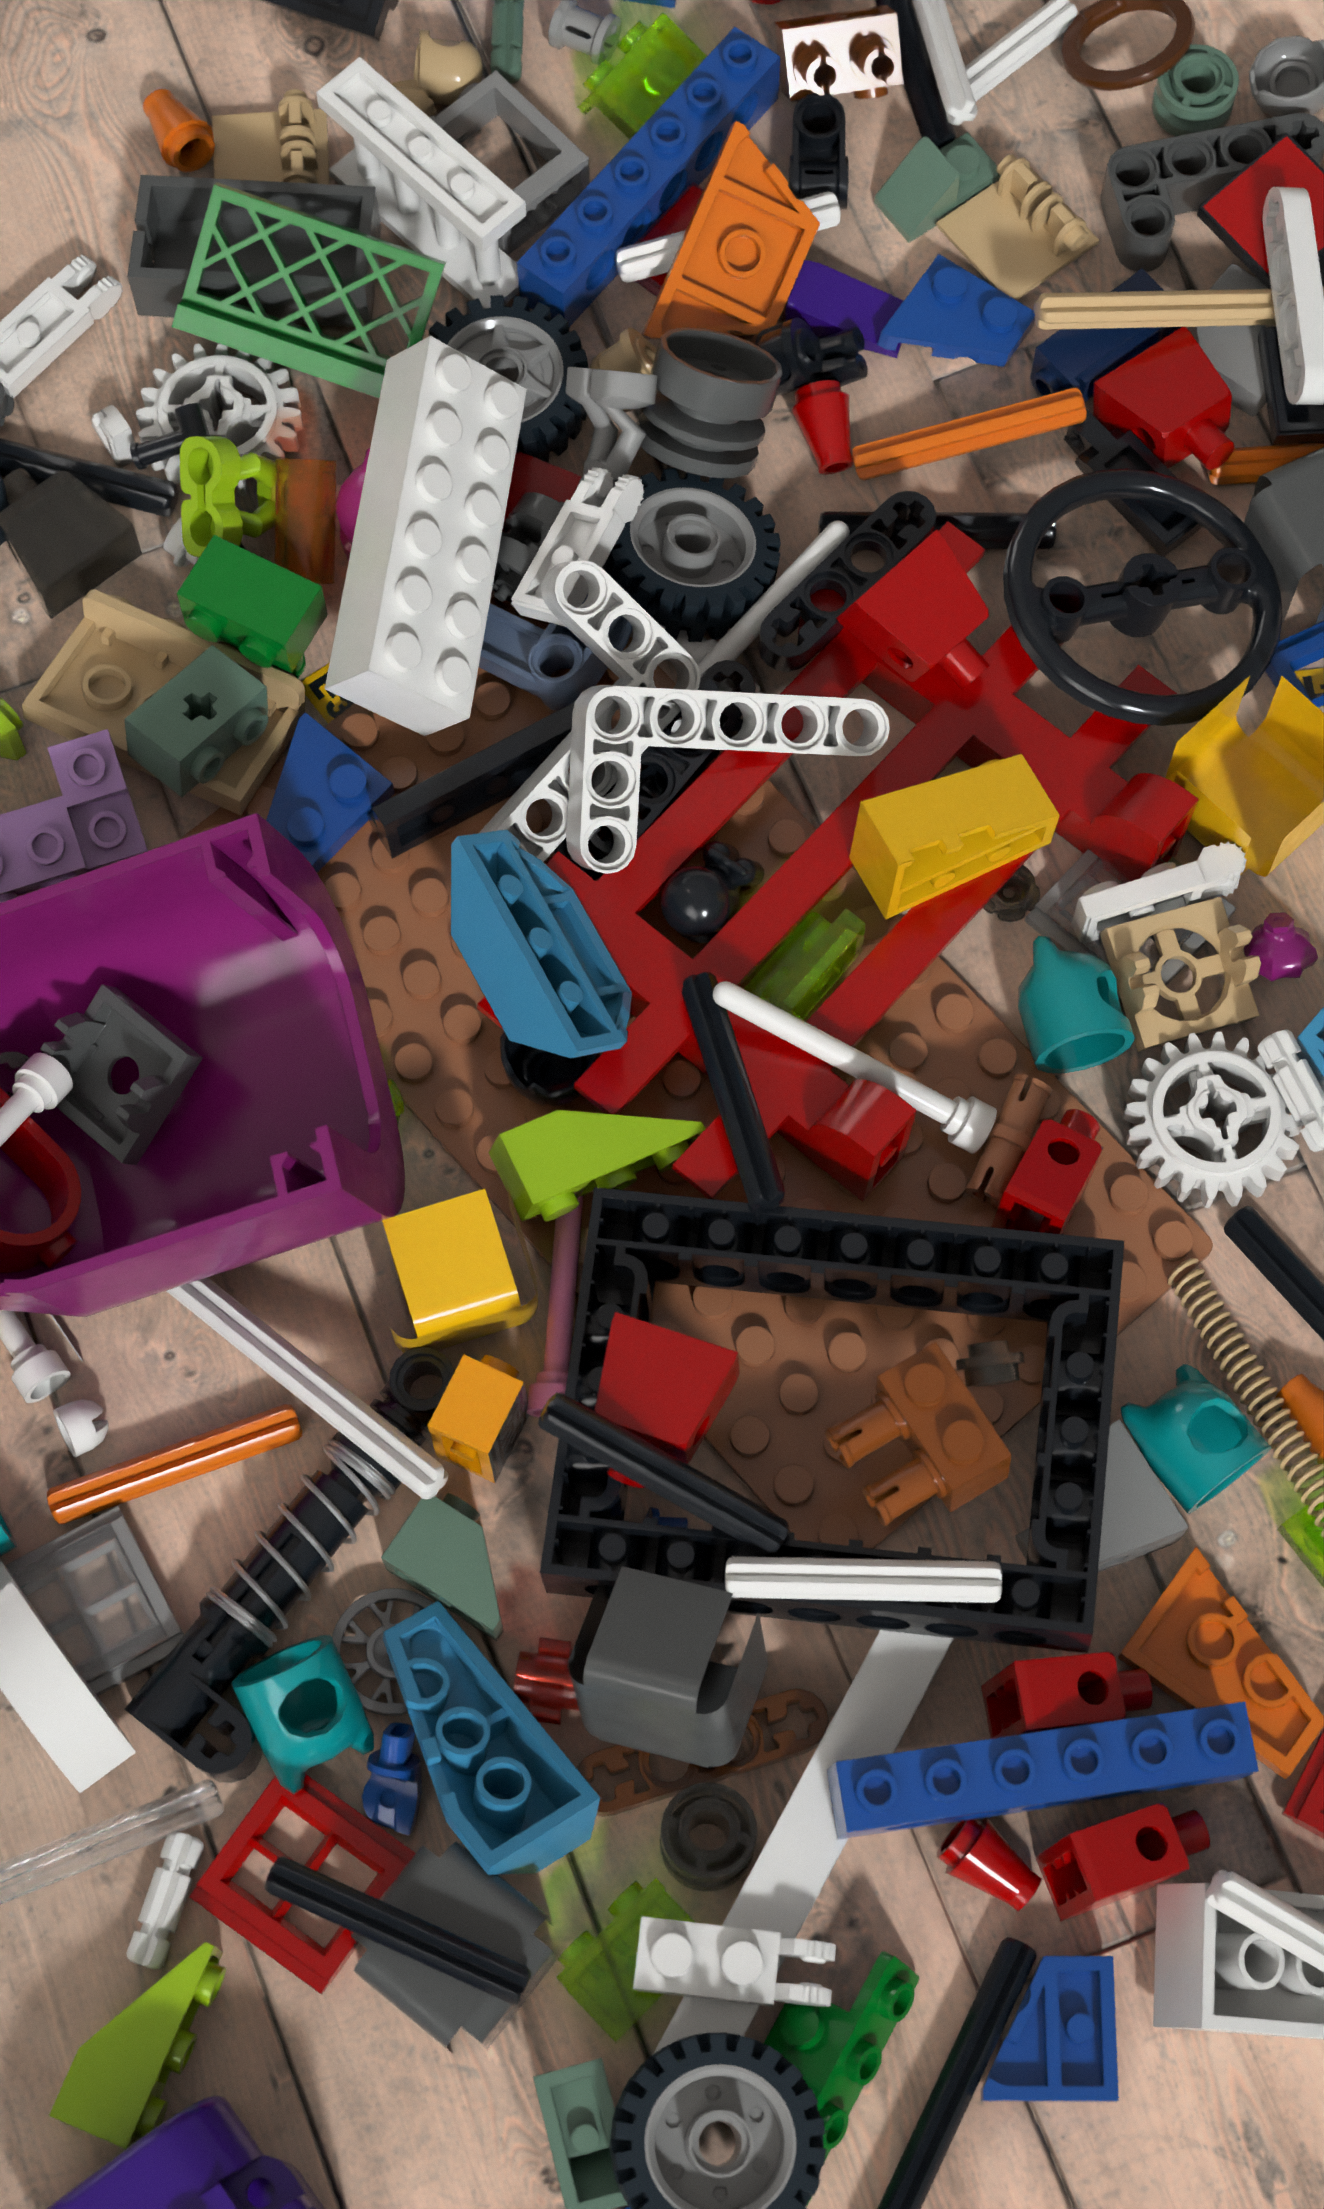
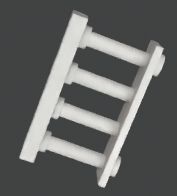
[316,57,526,309]

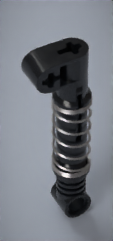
[124,1347,455,1783]

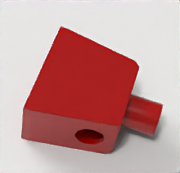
[1093,327,1235,470]
[836,529,990,690]
[991,1109,1103,1235]
[595,1312,740,1488]
[981,1652,1153,1739]
[1035,1802,1210,1922]

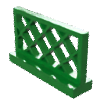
[172,182,446,399]

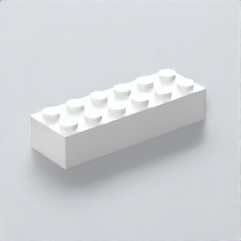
[325,336,527,736]

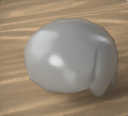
[1249,36,1324,117]

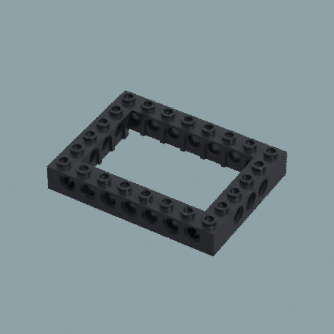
[540,1187,1124,1653]

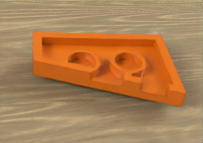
[1117,1546,1324,1779]

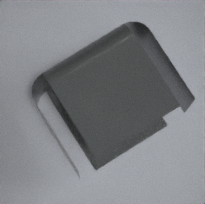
[1244,447,1324,625]
[568,1566,768,1768]
[351,1841,557,2050]

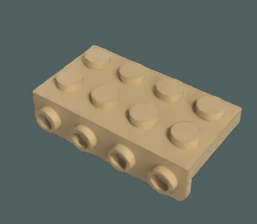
[22,589,305,816]

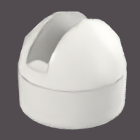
[53,1399,108,1457]

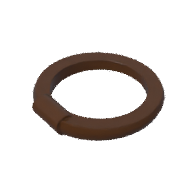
[1061,0,1195,91]

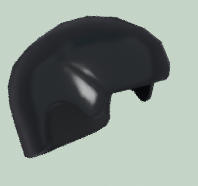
[500,1031,600,1106]

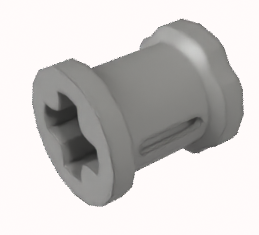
[548,0,622,67]

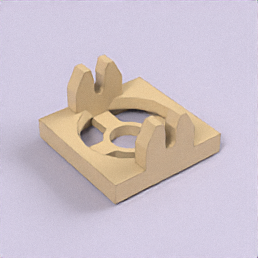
[1100,897,1261,1052]

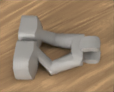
[565,367,657,488]

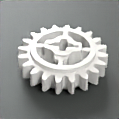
[136,343,304,497]
[1123,1032,1304,1208]

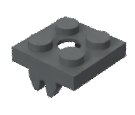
[40,984,203,1165]

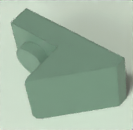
[874,132,1001,243]
[533,2058,628,2209]

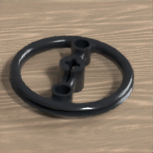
[1003,468,1283,726]

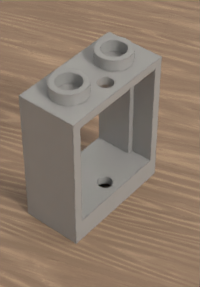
[429,71,590,255]

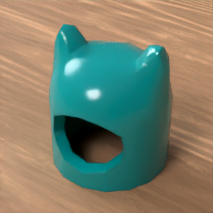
[1018,936,1135,1073]
[1121,1364,1271,1514]
[231,1635,374,1794]

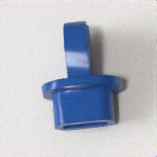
[362,1722,422,1836]

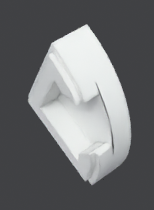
[91,405,135,468]

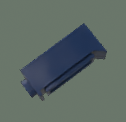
[1030,269,1181,402]

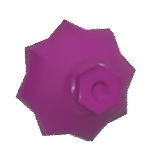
[1244,912,1318,982]

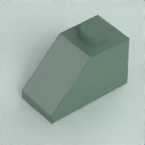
[381,1493,504,1641]

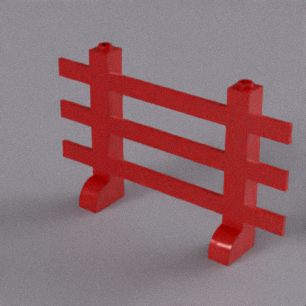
[477,522,1199,1202]

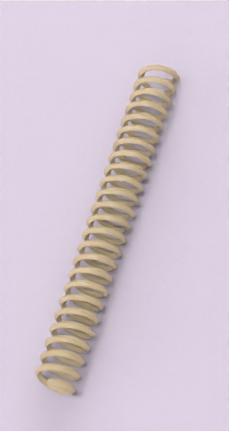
[1168,1258,1324,1538]

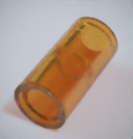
[274,458,337,584]

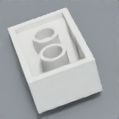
[1153,1883,1324,2040]

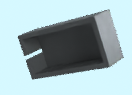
[127,175,381,327]

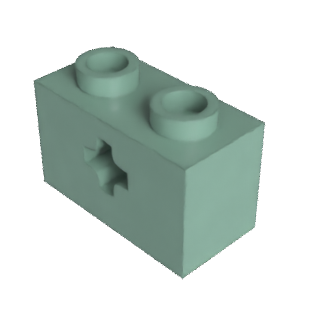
[124,645,268,797]

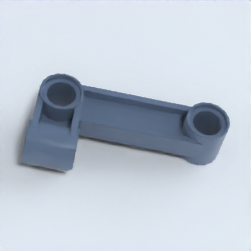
[479,594,632,711]

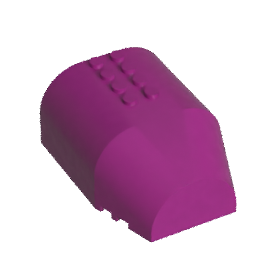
[0,813,405,1317]

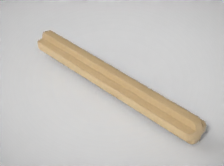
[1034,289,1276,330]

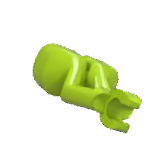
[179,436,312,557]

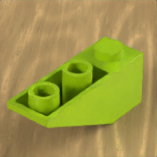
[488,1110,706,1222]
[49,1942,226,2149]

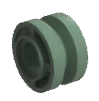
[1152,44,1239,137]

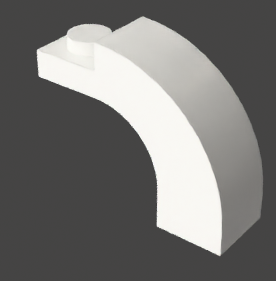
[0,1560,136,1793]

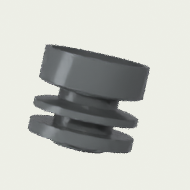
[637,327,783,478]

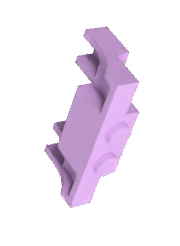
[0,729,148,903]

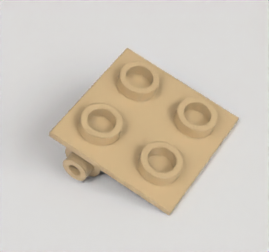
[212,89,330,184]
[936,154,1100,300]

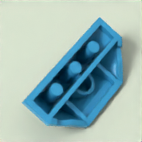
[451,829,632,1058]

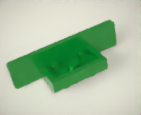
[763,1951,919,2207]

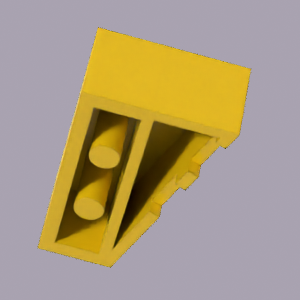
[849,754,1060,920]

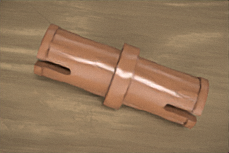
[965,1074,1053,1207]

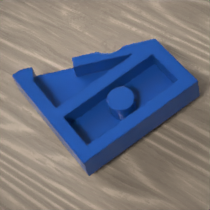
[877,254,1035,367]
[266,712,395,873]
[981,1956,1119,2102]

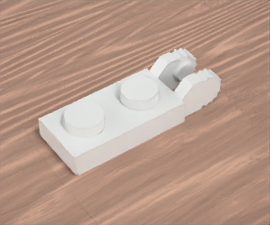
[0,255,123,399]
[511,467,645,627]
[1072,841,1247,944]
[633,1916,836,2007]

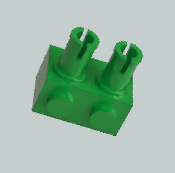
[176,535,328,678]

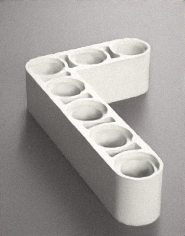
[479,560,701,862]
[566,685,890,874]

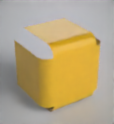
[1165,676,1324,877]
[366,1188,538,1353]

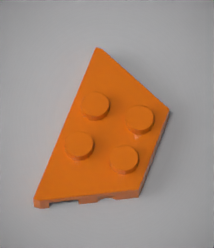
[641,121,820,340]

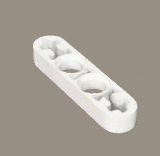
[1263,187,1324,405]

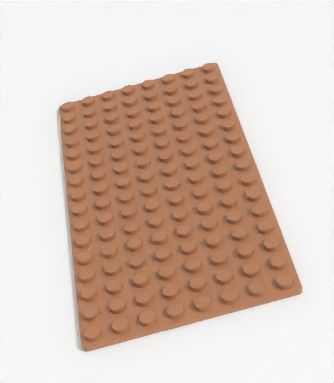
[180,596,1213,1549]

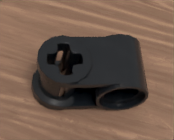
[789,93,848,209]

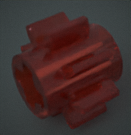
[513,1637,580,1725]

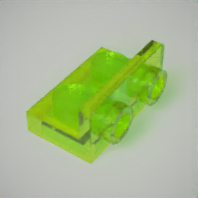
[577,12,707,140]
[744,909,866,1020]
[556,1878,696,2043]

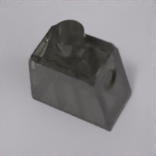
[0,469,142,619]

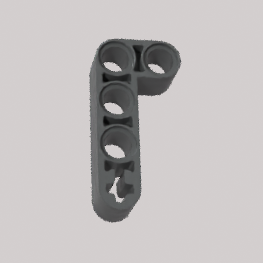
[1101,113,1324,272]

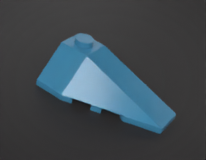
[383,1600,600,1875]

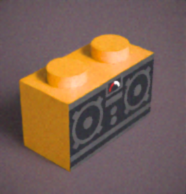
[427,1354,529,1483]

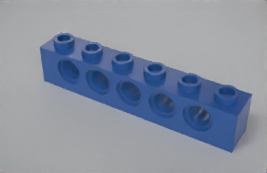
[517,27,781,328]
[826,1702,1259,1839]

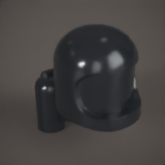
[749,317,868,395]
[661,841,764,943]

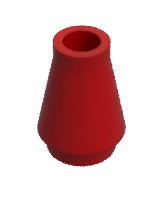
[792,380,854,475]
[936,1818,1042,1911]

